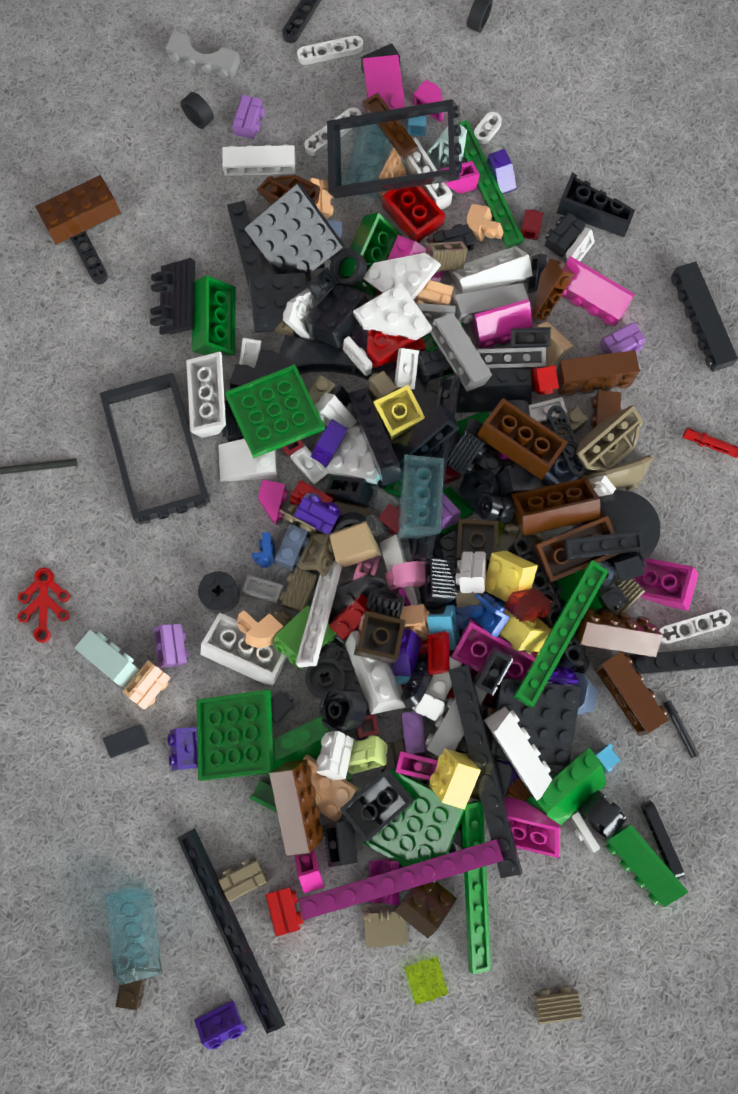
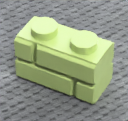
[347,735,388,774]

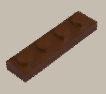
[363,92,418,159]

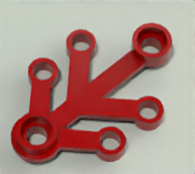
[17,568,70,643]

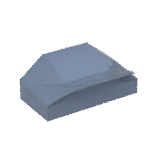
[573,672,599,716]

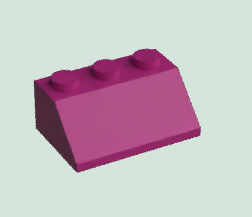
[471,299,533,348]

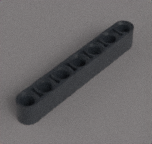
[508,537,584,668]

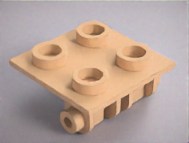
[379,148,407,196]

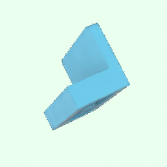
[427,605,460,650]

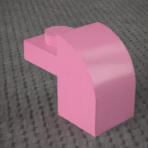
[385,561,425,591]

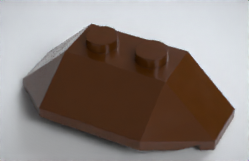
[256,174,320,205]

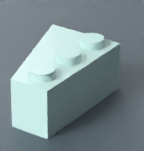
[426,125,467,170]
[74,630,140,689]

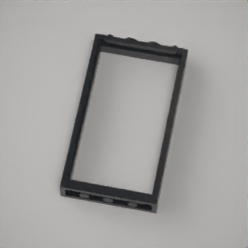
[327,99,462,198]
[100,372,210,525]

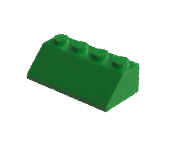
[340,213,402,296]
[192,275,236,356]
[267,716,332,781]
[524,748,606,826]
[604,824,688,907]

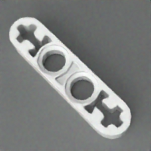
[297,36,363,65]
[304,107,361,156]
[659,609,731,645]

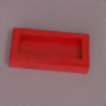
[428,631,450,675]

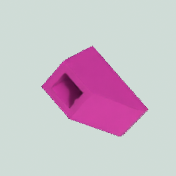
[258,480,289,525]

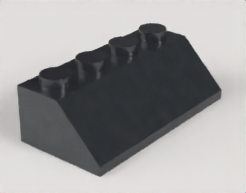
[454,367,532,413]

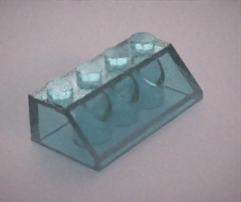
[343,124,390,199]
[397,455,444,539]
[105,888,163,985]

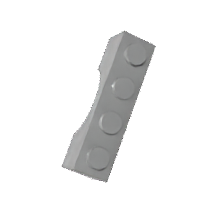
[165,31,240,80]

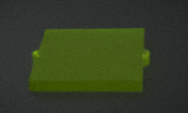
[405,957,449,1005]

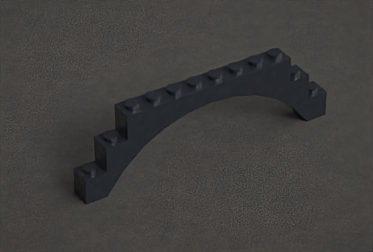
[229,335,457,443]

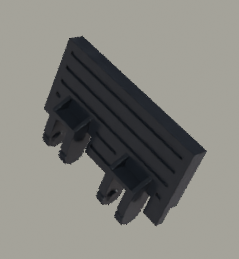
[150,258,195,335]

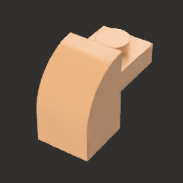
[467,204,504,242]
[237,610,284,648]

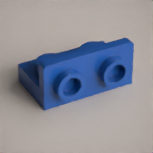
[252,532,276,568]
[471,593,510,638]

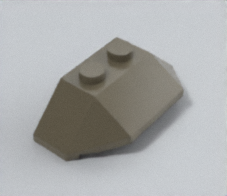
[576,406,643,472]
[578,454,654,491]

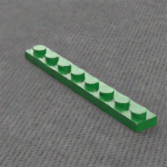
[458,120,524,249]
[513,560,609,708]
[461,800,491,974]

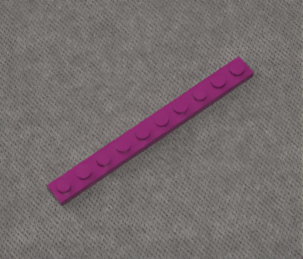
[297,839,503,920]

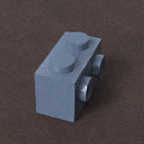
[274,524,310,571]

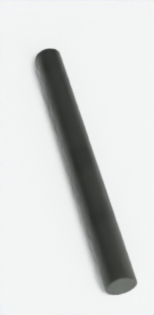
[0,458,78,474]

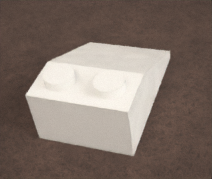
[218,439,277,482]

